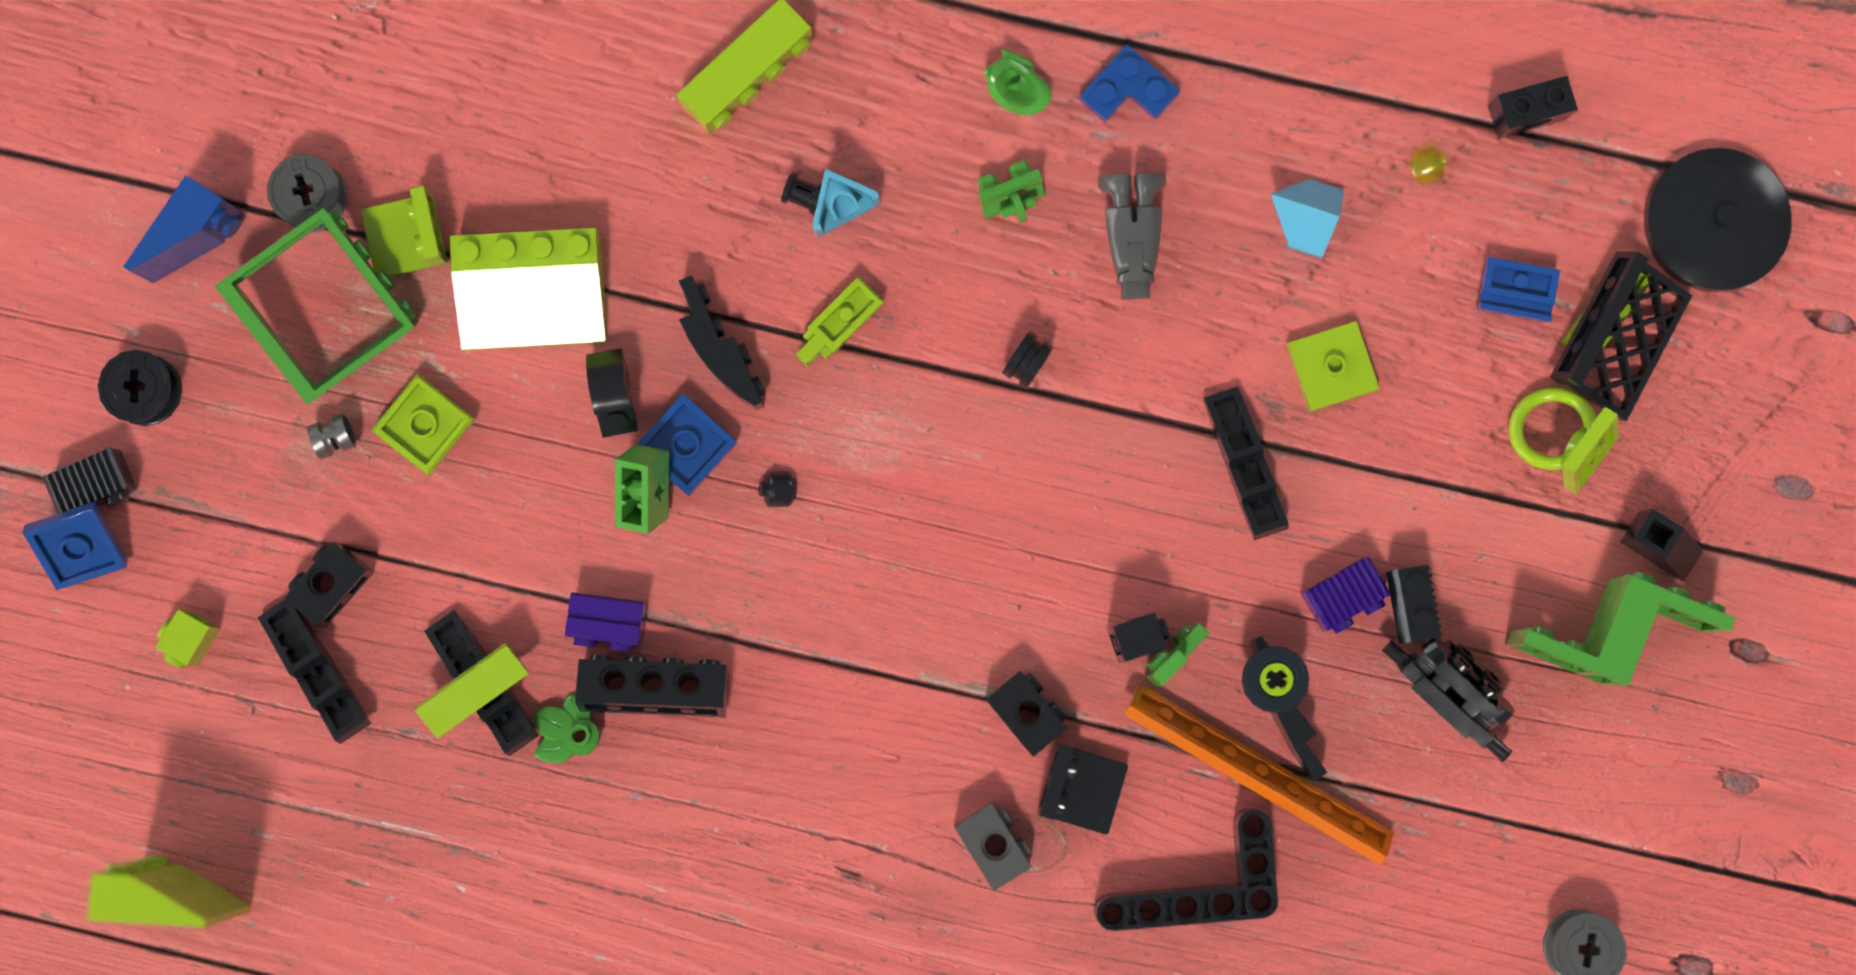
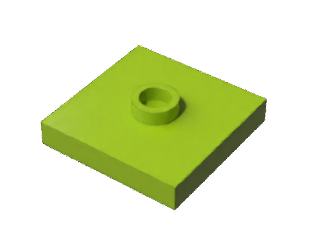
[1286,321,1380,412]
[371,374,476,476]

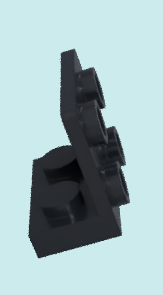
[1037,743,1128,835]

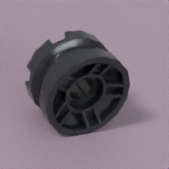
[1002,331,1054,389]

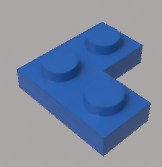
[1079,44,1180,123]

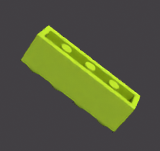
[676,0,813,134]

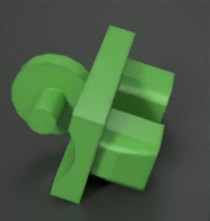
[978,160,1045,223]

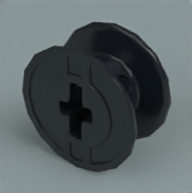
[98,350,182,426]

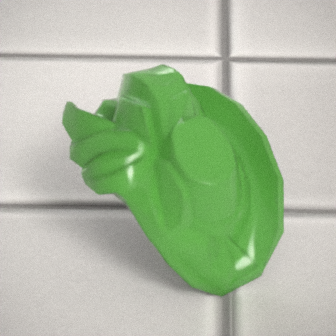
[983,49,1052,116]

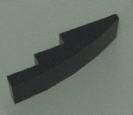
[1204,386,1289,541]
[258,599,371,744]
[424,610,540,756]
[1250,636,1328,781]

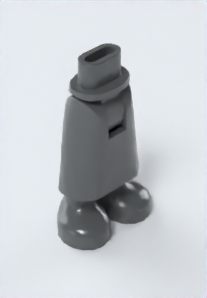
[1098,173,1166,299]

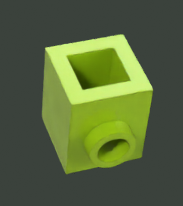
[155,609,220,669]

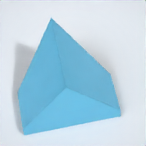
[812,169,880,238]
[1271,179,1344,258]

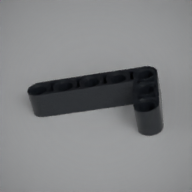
[1094,808,1278,931]

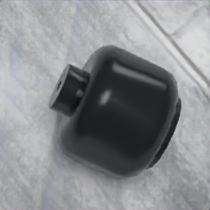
[758,471,796,507]

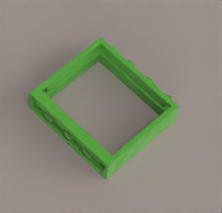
[214,207,417,405]

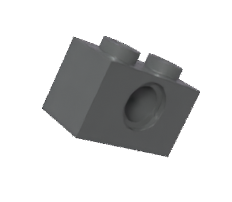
[954,802,1033,891]

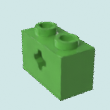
[615,444,669,534]

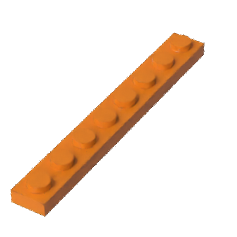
[1123,683,1395,865]

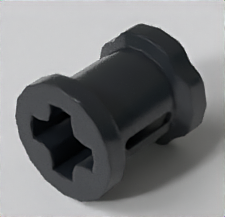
[781,172,822,215]

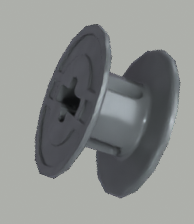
[267,154,348,232]
[1543,910,1626,975]

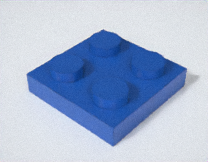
[637,394,738,496]
[22,502,128,590]

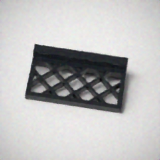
[1550,251,1693,421]

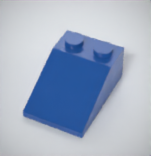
[123,175,244,283]

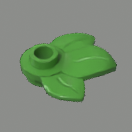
[533,694,600,764]

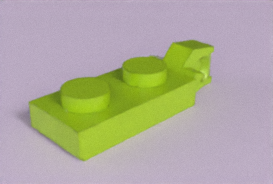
[796,277,884,367]

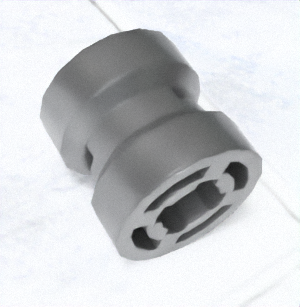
[307,413,357,460]

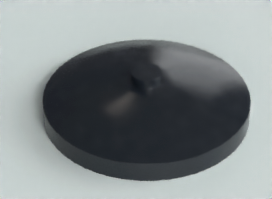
[1644,148,1792,292]

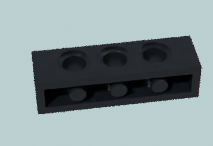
[575,655,729,718]

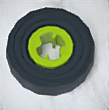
[1241,646,1309,713]

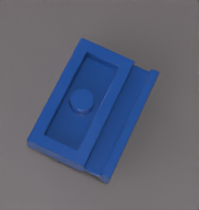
[1477,257,1560,323]

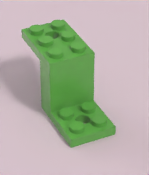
[1505,572,1736,686]

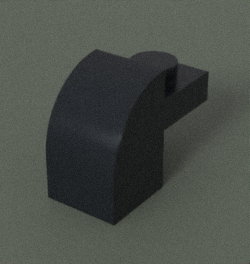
[586,348,638,438]

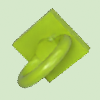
[1508,387,1619,495]

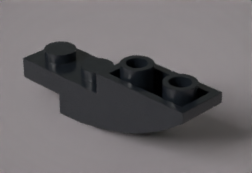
[679,275,766,410]

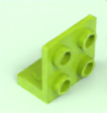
[362,186,448,277]

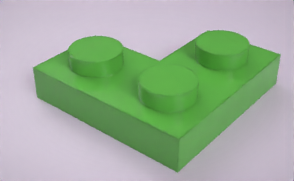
[1145,623,1210,686]

